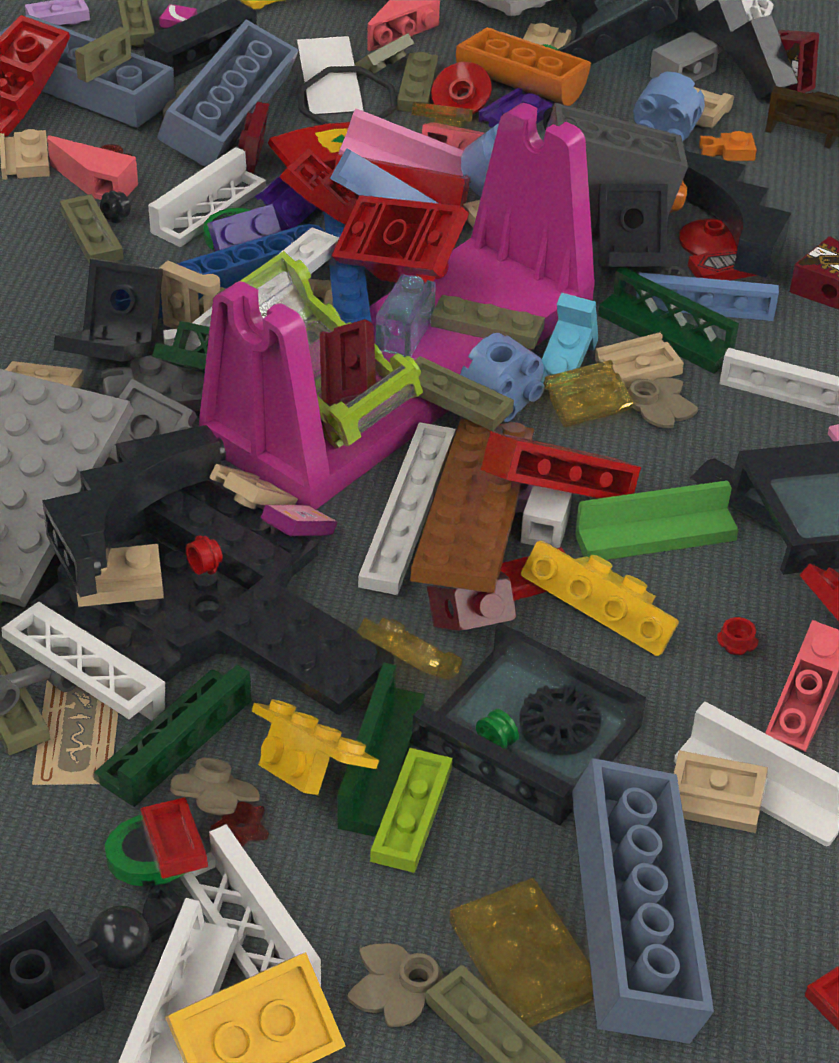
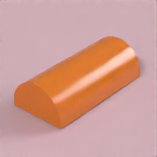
[456,27,591,106]

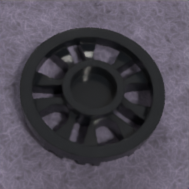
[519,684,601,755]

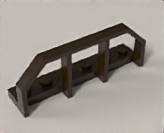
[765,86,839,149]

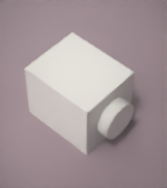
[521,485,572,548]

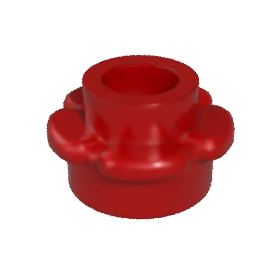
[186,535,223,575]
[717,617,758,655]

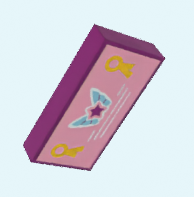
[261,505,338,536]

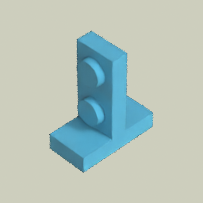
[541,293,598,396]

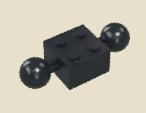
[0,905,152,1061]

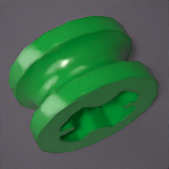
[476,709,519,749]

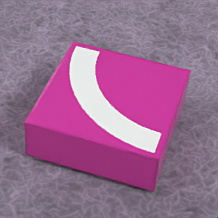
[159,4,197,29]

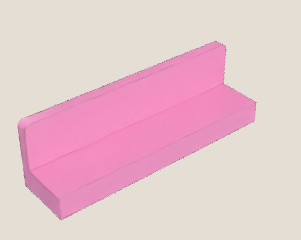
[338,109,468,177]

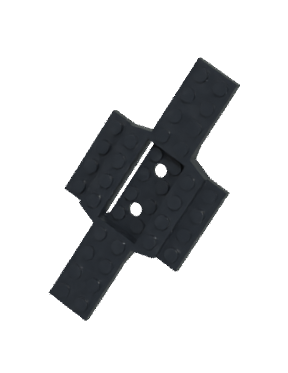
[29,480,394,716]

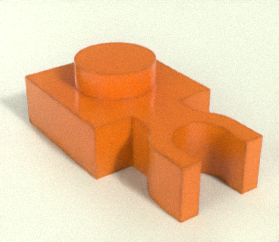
[699,131,757,161]

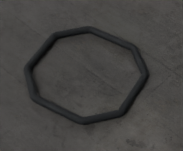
[297,66,397,125]

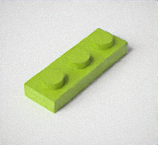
[370,748,453,873]

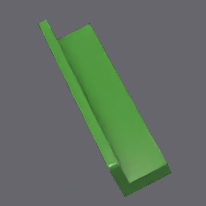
[575,481,738,560]

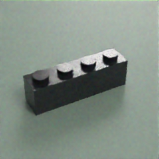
[144,0,257,77]

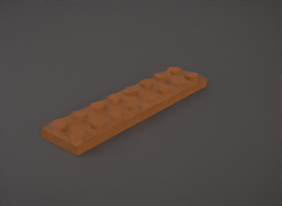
[410,418,534,593]

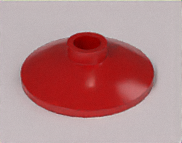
[431,62,492,118]
[679,219,737,256]

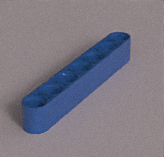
[115,224,324,319]

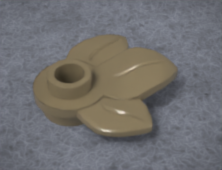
[625,378,698,428]
[170,758,260,816]
[347,943,443,1027]

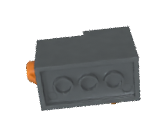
[543,103,688,231]

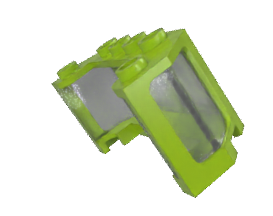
[212,251,423,448]

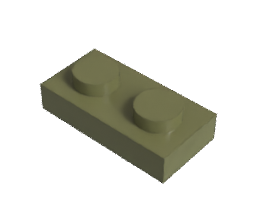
[75,26,131,83]
[354,33,414,76]

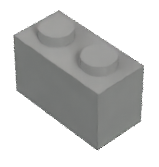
[650,31,720,82]

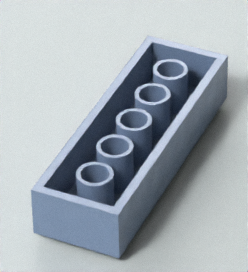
[0,14,175,128]
[156,20,299,167]
[572,758,714,1044]

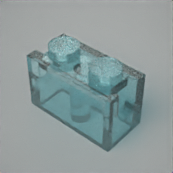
[376,274,436,357]

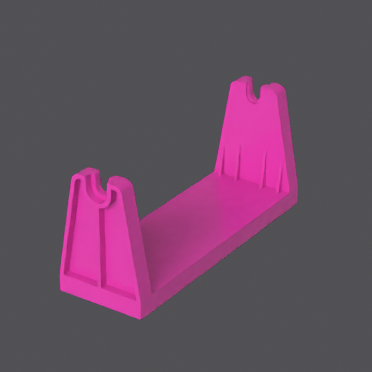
[199,103,595,510]

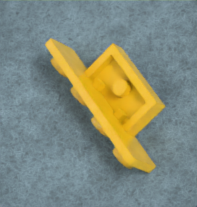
[521,541,679,656]
[252,699,379,795]

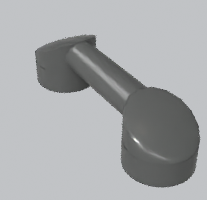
[0,652,85,716]

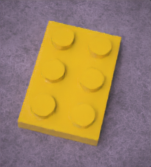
[165,952,346,1063]

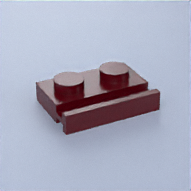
[239,101,269,174]
[320,319,376,407]

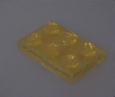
[449,877,594,1027]

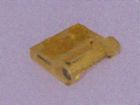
[357,617,462,680]

